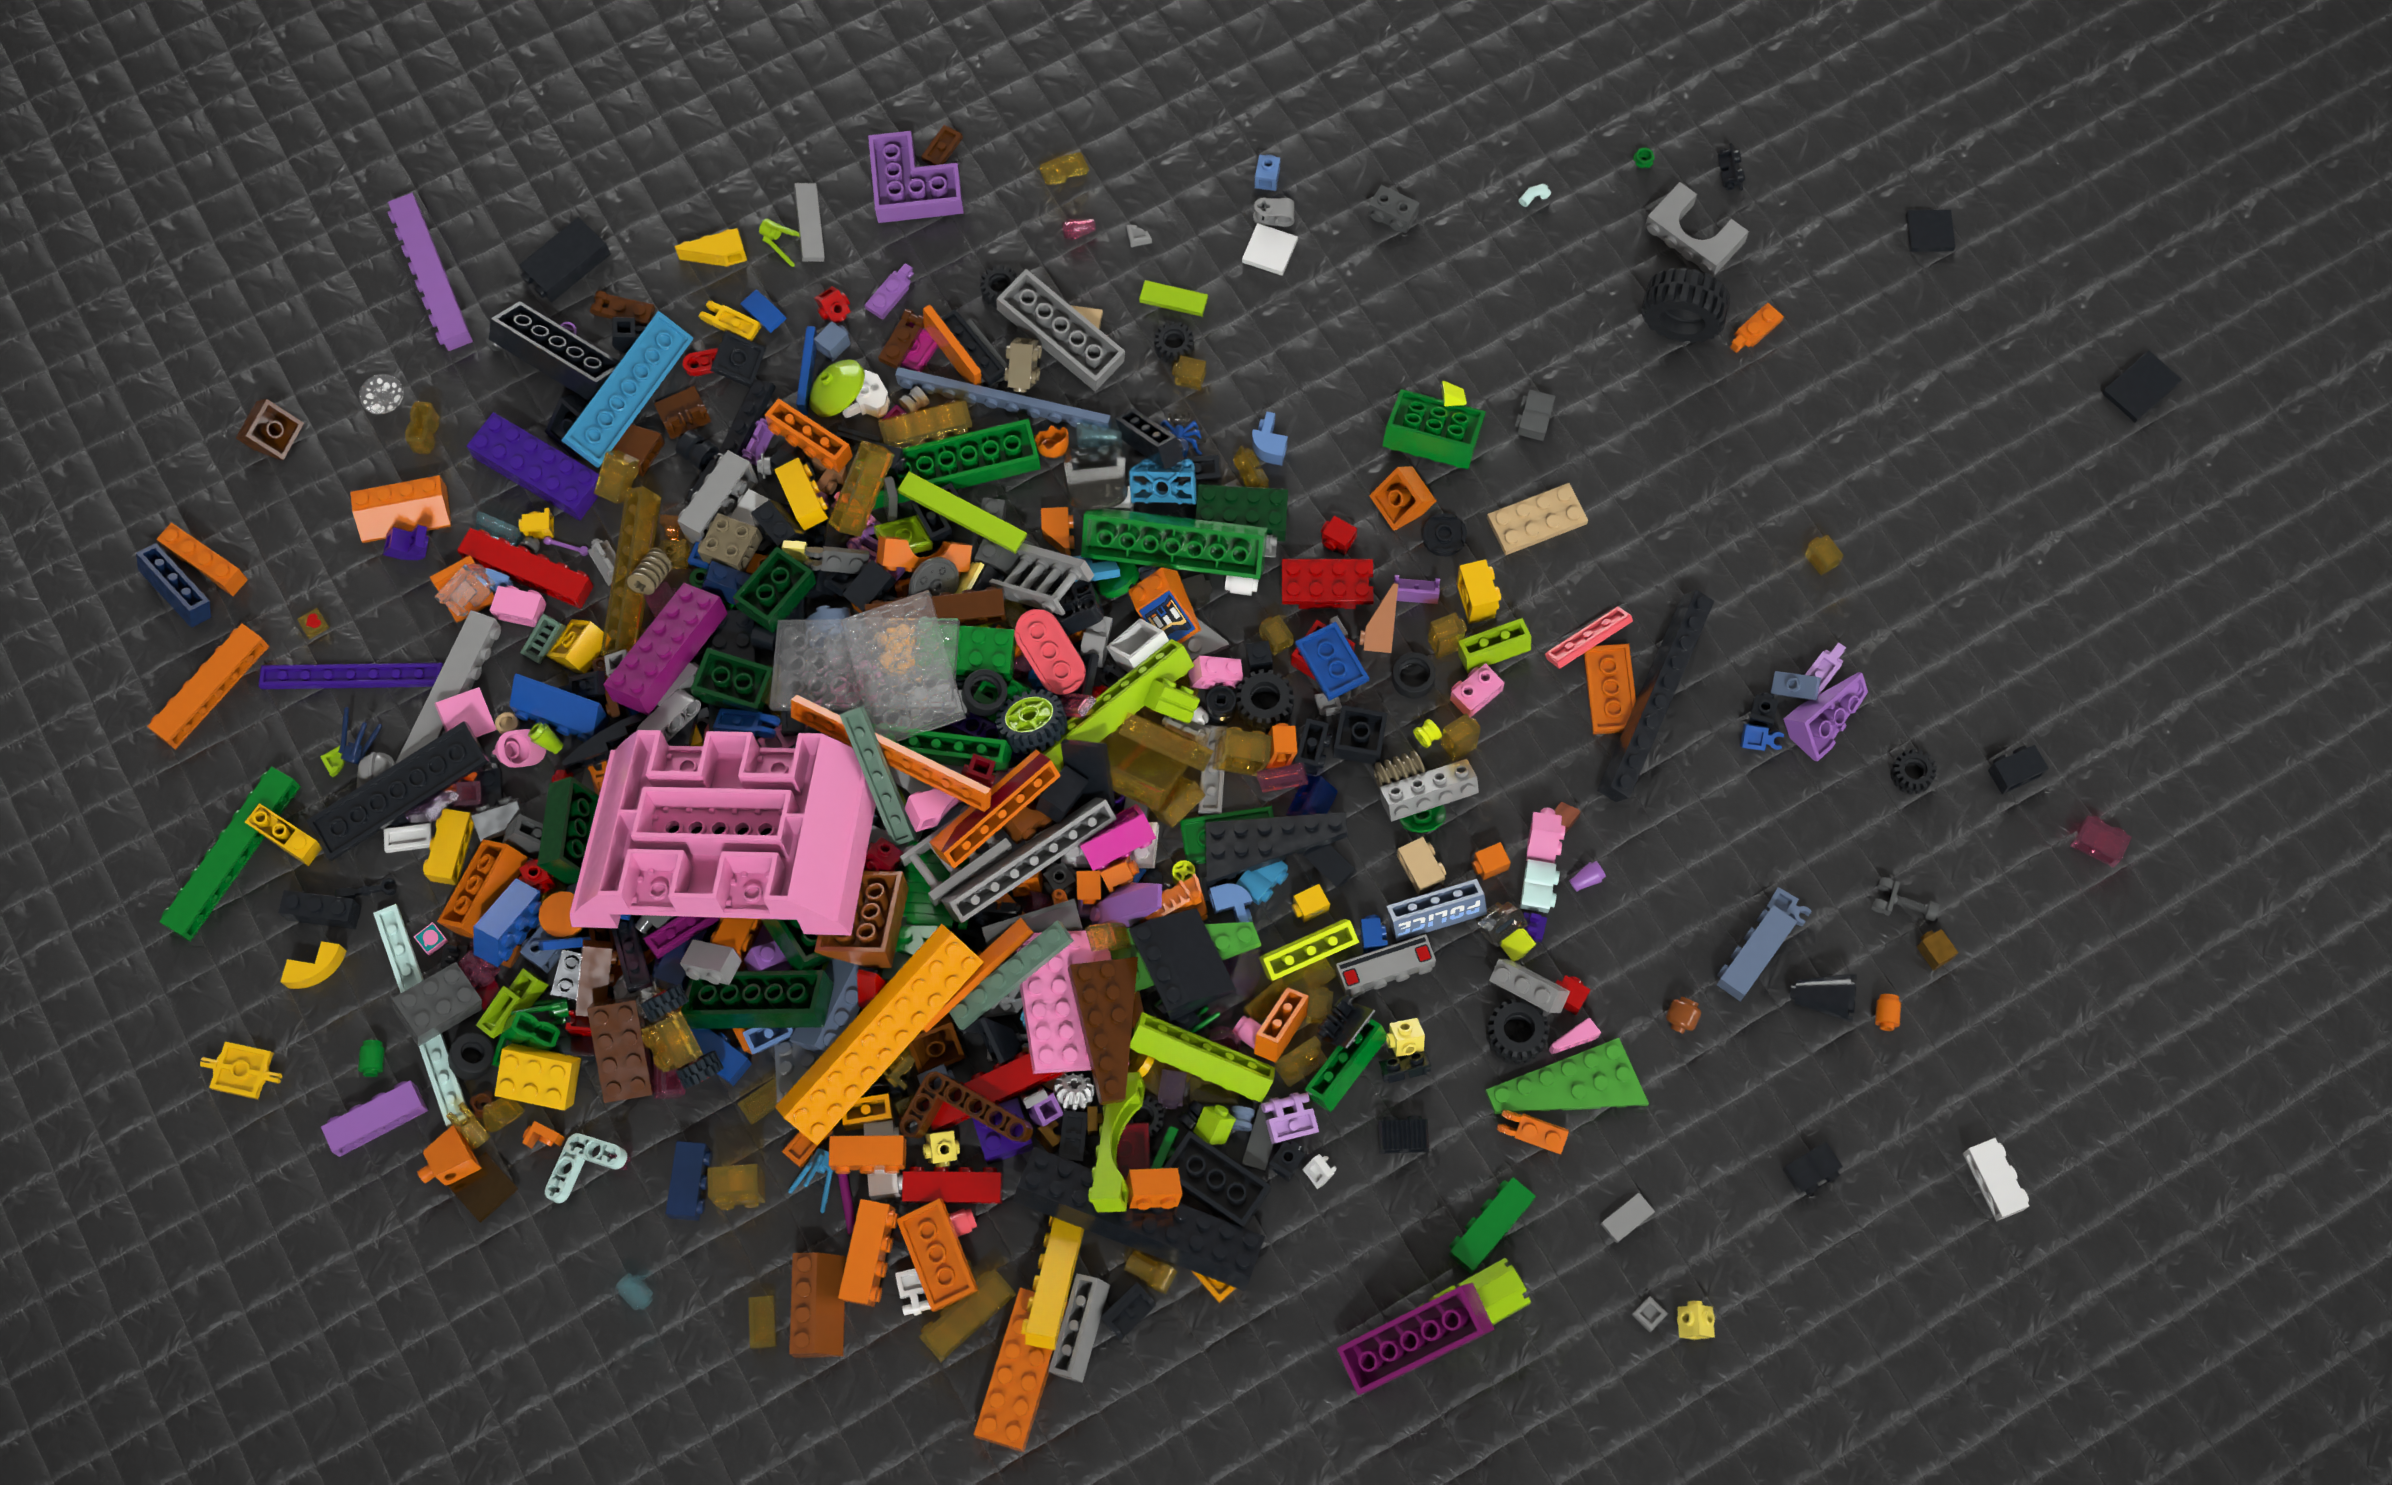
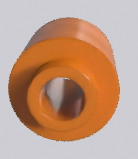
[1875,994,1901,1031]

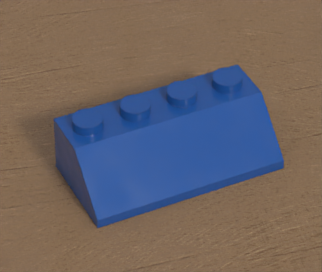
[510,673,610,742]

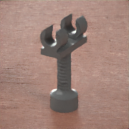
[1871,877,1940,922]

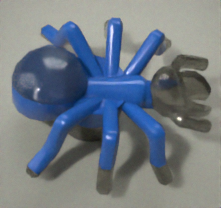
[1160,412,1206,458]

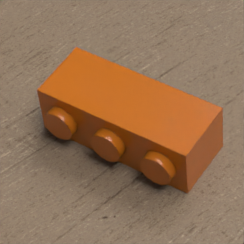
[1254,987,1309,1063]
[829,1135,906,1174]

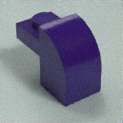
[383,525,429,560]

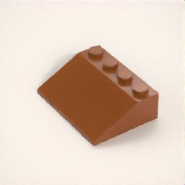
[814,871,909,968]

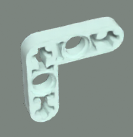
[545,1133,627,1203]

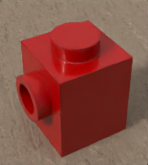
[1321,515,1357,555]
[1556,975,1591,1016]

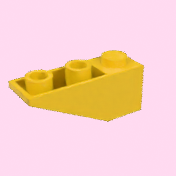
[675,228,747,267]
[245,803,322,867]

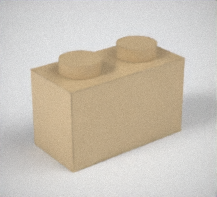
[1397,837,1446,896]

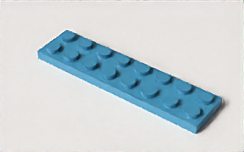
[561,311,694,468]

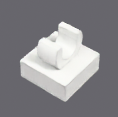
[1303,1154,1337,1189]

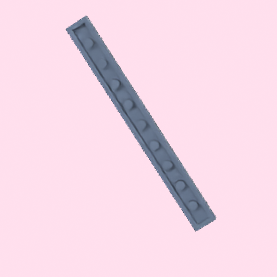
[895,367,1112,433]

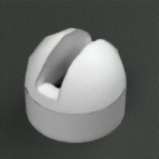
[1191,706,1209,726]

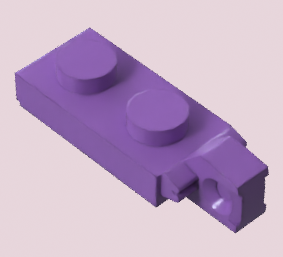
[864,263,914,320]

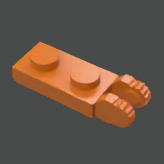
[1497,1109,1569,1154]

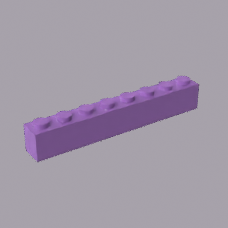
[387,193,473,351]

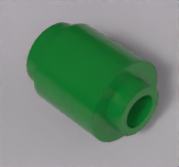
[358,1040,385,1077]

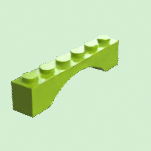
[1089,1072,1146,1212]

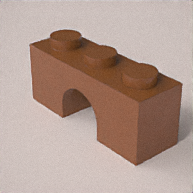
[1002,787,1071,844]

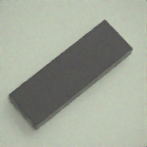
[883,477,898,523]
[1242,1096,1285,1172]

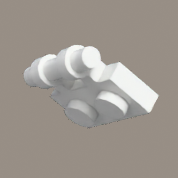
[895,1268,953,1316]

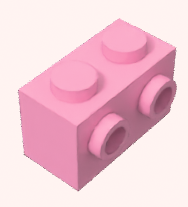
[490,585,547,627]
[1188,656,1243,690]
[1450,663,1504,719]

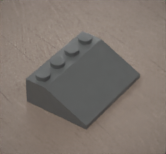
[982,899,1083,962]

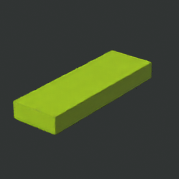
[1139,280,1208,317]

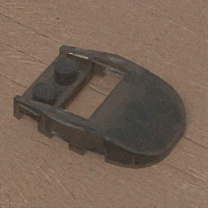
[1064,441,1129,510]

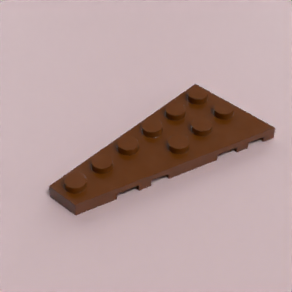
[1068,957,1138,1105]

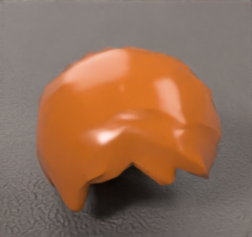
[1034,426,1069,458]

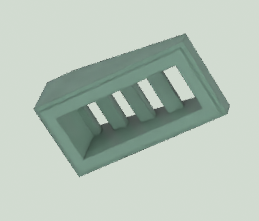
[520,614,566,664]

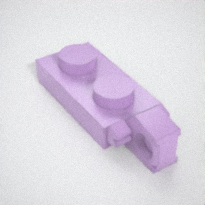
[1805,643,1846,695]

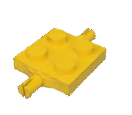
[200,1042,282,1100]

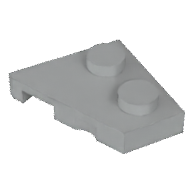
[1181,617,1229,662]

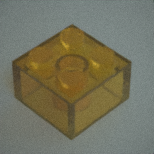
[1213,727,1272,777]
[708,1164,766,1210]

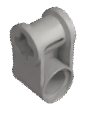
[1253,198,1294,227]

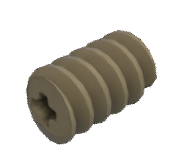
[627,548,672,595]
[1374,750,1425,790]

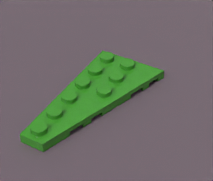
[1103,922,1261,992]
[1485,1038,1649,1114]

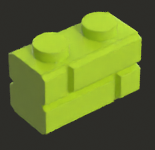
[1143,678,1200,723]

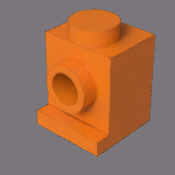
[1100,856,1140,893]

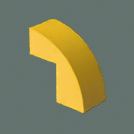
[280,941,347,989]

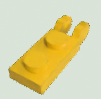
[699,301,761,341]

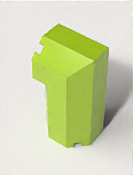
[1419,1258,1531,1325]

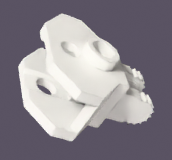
[842,370,890,418]

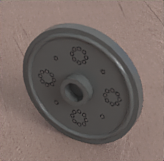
[909,557,959,599]

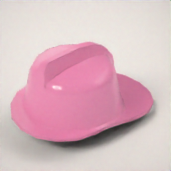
[492,729,546,768]

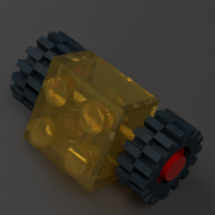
[640,984,724,1089]

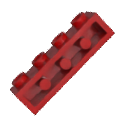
[902,1167,1003,1204]

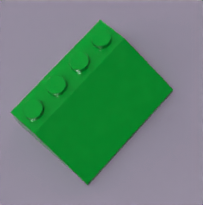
[1382,389,1486,469]

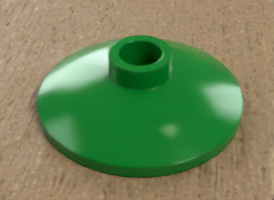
[1399,805,1446,833]

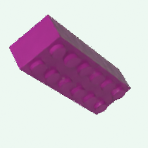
[603,583,728,716]
[1337,1283,1495,1395]

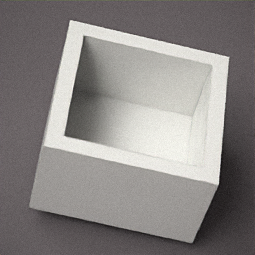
[1106,619,1169,673]

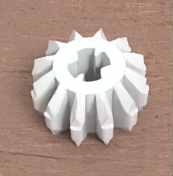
[1053,1072,1094,1112]

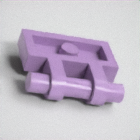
[1261,1092,1319,1144]

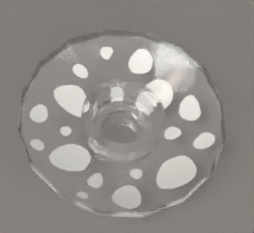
[359,374,404,414]

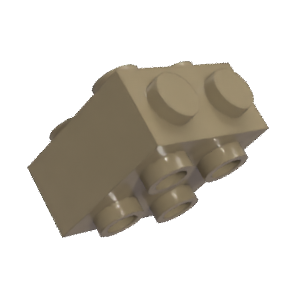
[1005,337,1042,392]
[697,513,763,572]

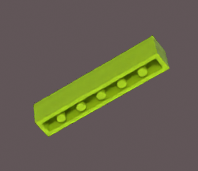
[1130,1012,1275,1103]

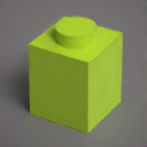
[1193,1105,1236,1145]

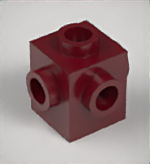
[961,754,996,788]
[864,837,904,871]

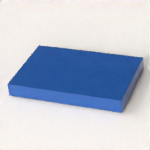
[1295,621,1369,701]

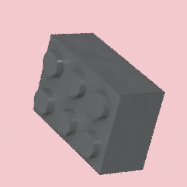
[392,962,482,1047]

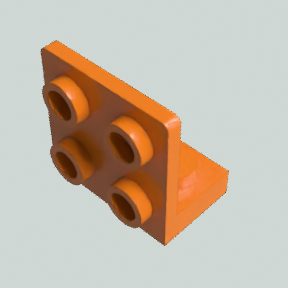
[430,555,494,622]

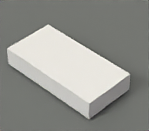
[384,823,433,853]

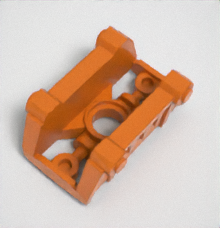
[1139,874,1208,924]

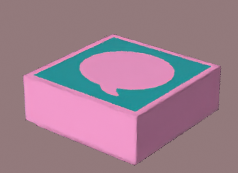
[414,922,448,956]

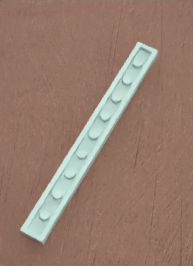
[373,904,472,1128]

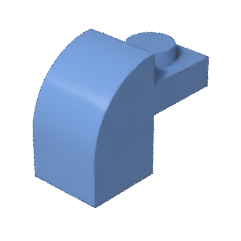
[1252,412,1288,466]
[1208,884,1253,923]

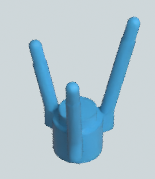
[788,1148,834,1213]

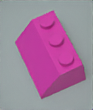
[1079,804,1156,871]

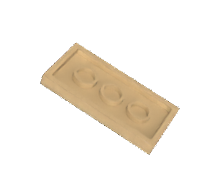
[1487,483,1588,556]

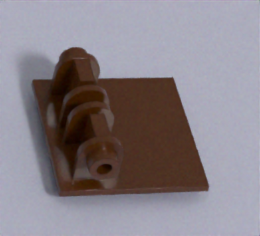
[654,386,712,440]

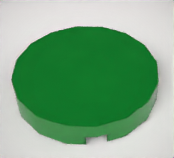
[1096,562,1139,598]

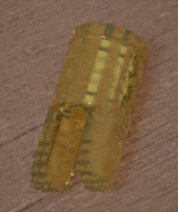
[446,1102,490,1149]

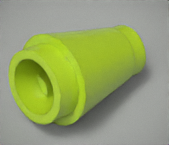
[528,722,564,754]

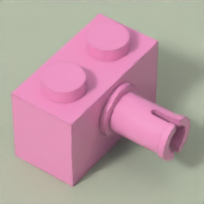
[1526,808,1565,863]

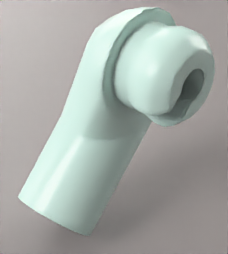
[1519,184,1551,207]

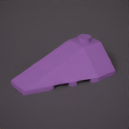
[1784,672,1868,761]
[1090,882,1162,930]

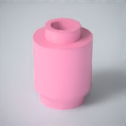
[1233,1016,1262,1049]

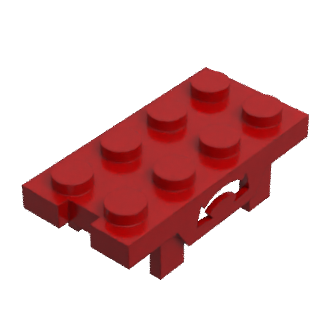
[1282,559,1374,609]

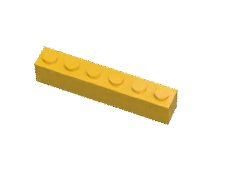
[1022,1216,1084,1350]

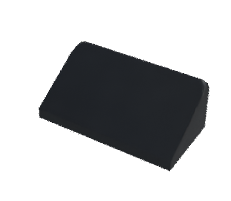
[549,1036,596,1061]

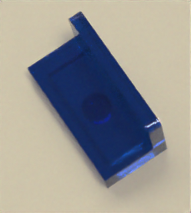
[1286,775,1338,816]

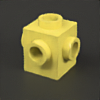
[1386,1018,1425,1057]
[923,1130,960,1167]
[1677,1301,1715,1340]

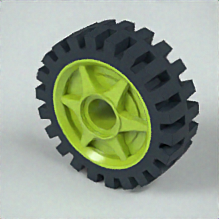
[996,690,1068,754]

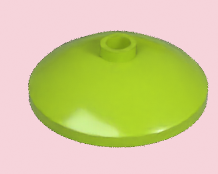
[809,359,865,417]

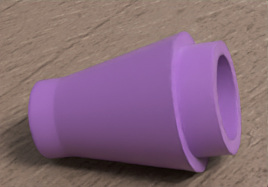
[1569,861,1606,892]

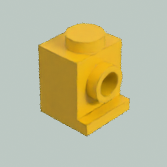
[518,508,554,539]

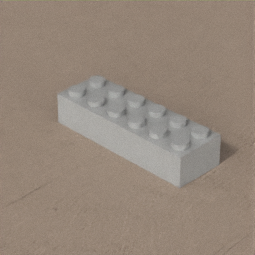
[997,269,1125,392]

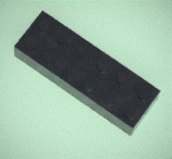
[489,301,620,401]

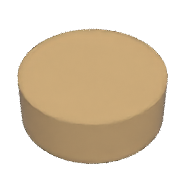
[495,712,520,735]

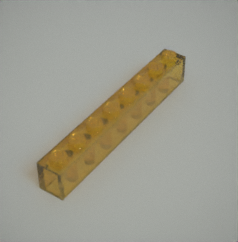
[600,486,661,657]

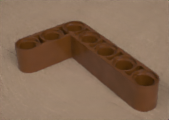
[899,1071,1033,1143]

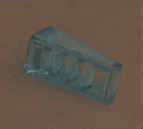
[1077,423,1122,447]

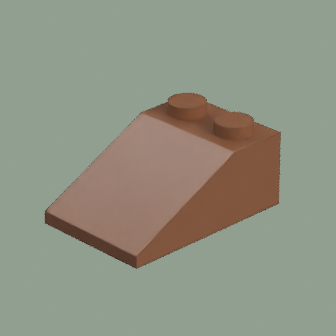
[1359,583,1398,653]

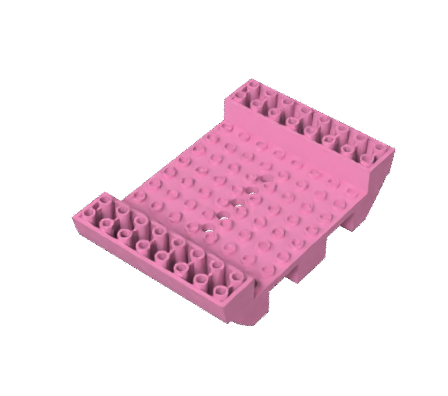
[570,730,876,935]

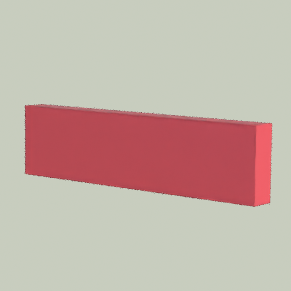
[1545,606,1633,669]

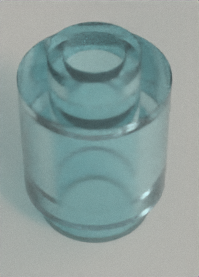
[616,1273,653,1310]

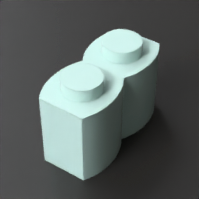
[1520,859,1560,913]

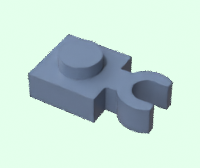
[1765,887,1812,926]

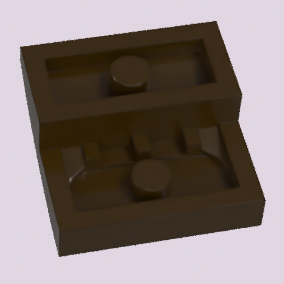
[448,1152,518,1223]

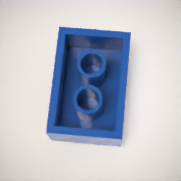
[473,879,541,967]

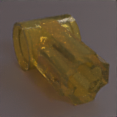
[1124,1250,1177,1294]

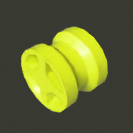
[1413,719,1442,748]
[1172,860,1196,884]

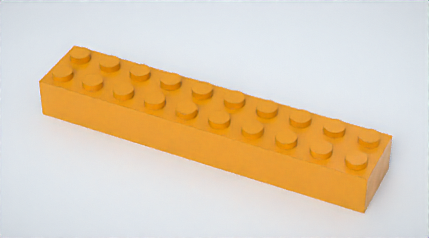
[775,924,983,1145]

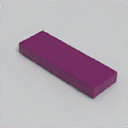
[644,916,719,959]

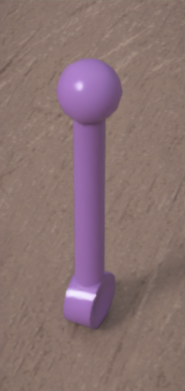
[543,536,588,556]

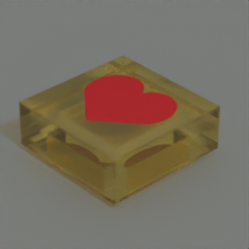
[297,608,330,639]

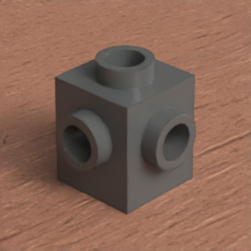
[1042,862,1077,897]

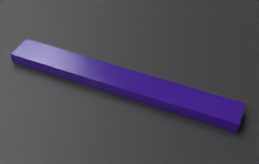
[259,663,444,689]

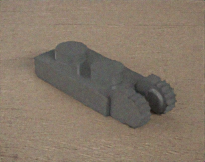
[803,546,869,574]

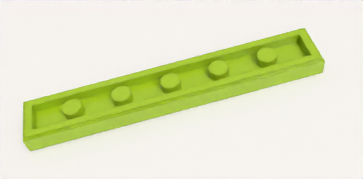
[897,472,1027,554]

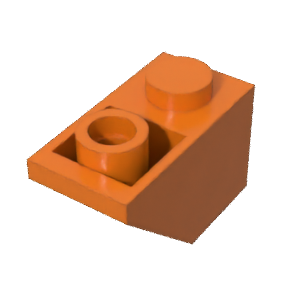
[1041,507,1075,556]

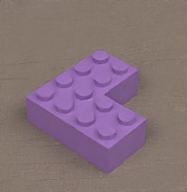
[868,131,964,223]

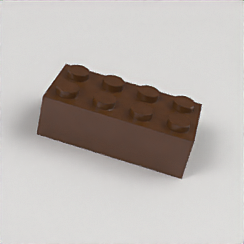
[587,995,656,1103]

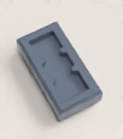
[1771,671,1821,701]

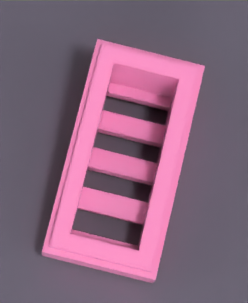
[1549,1018,1601,1054]

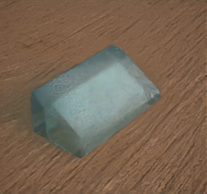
[476,511,523,547]

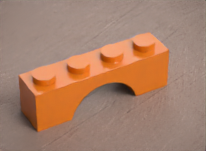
[156,522,248,596]
[876,536,972,576]

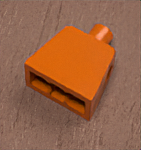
[417,1125,481,1185]

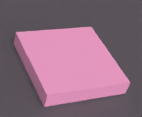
[434,687,497,738]

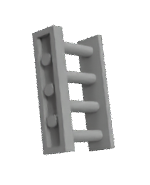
[989,543,1094,616]
[900,804,1012,907]

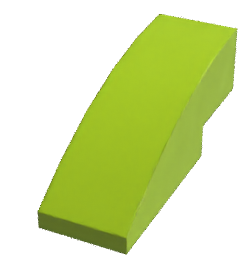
[476,968,548,1038]

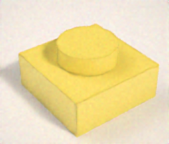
[782,540,809,564]

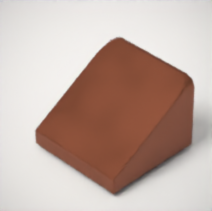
[1554,802,1581,833]

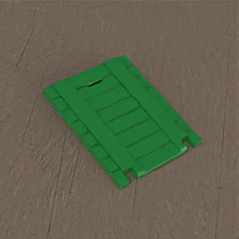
[903,842,983,930]

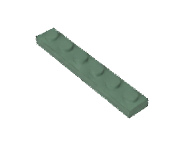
[840,705,917,846]
[949,920,1074,1030]

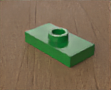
[1151,1126,1179,1169]

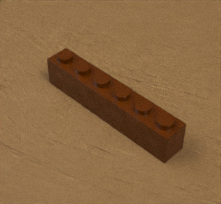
[865,587,1007,638]

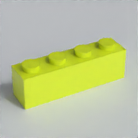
[1259,919,1359,981]

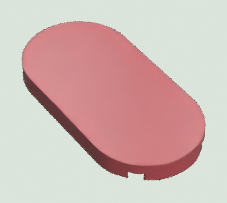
[1015,609,1086,695]

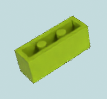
[1458,618,1531,673]

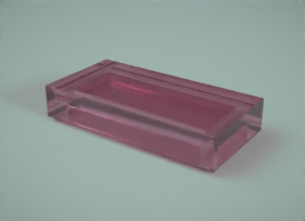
[1257,763,1308,793]

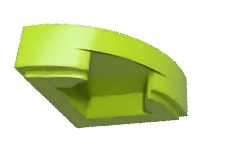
[320,746,345,778]

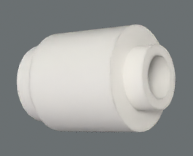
[1225,575,1259,596]

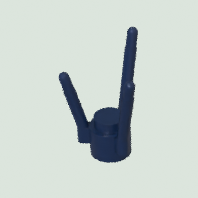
[338,707,382,765]

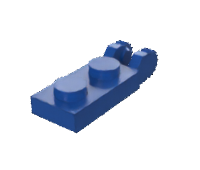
[713,708,781,739]

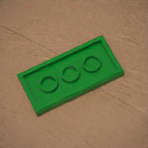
[1180,806,1274,865]

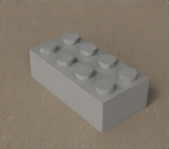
[678,450,758,544]

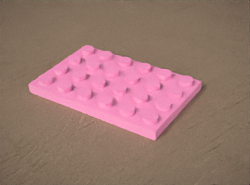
[1014,930,1129,1074]

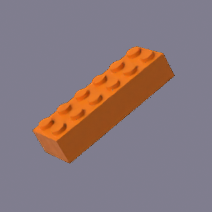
[974,1288,1068,1452]

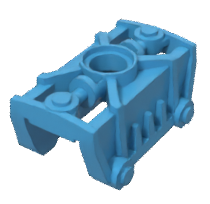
[1129,458,1197,504]

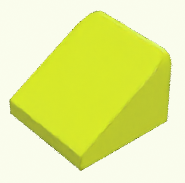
[1442,381,1466,406]
[1500,925,1536,962]

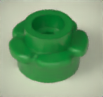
[1633,148,1655,168]

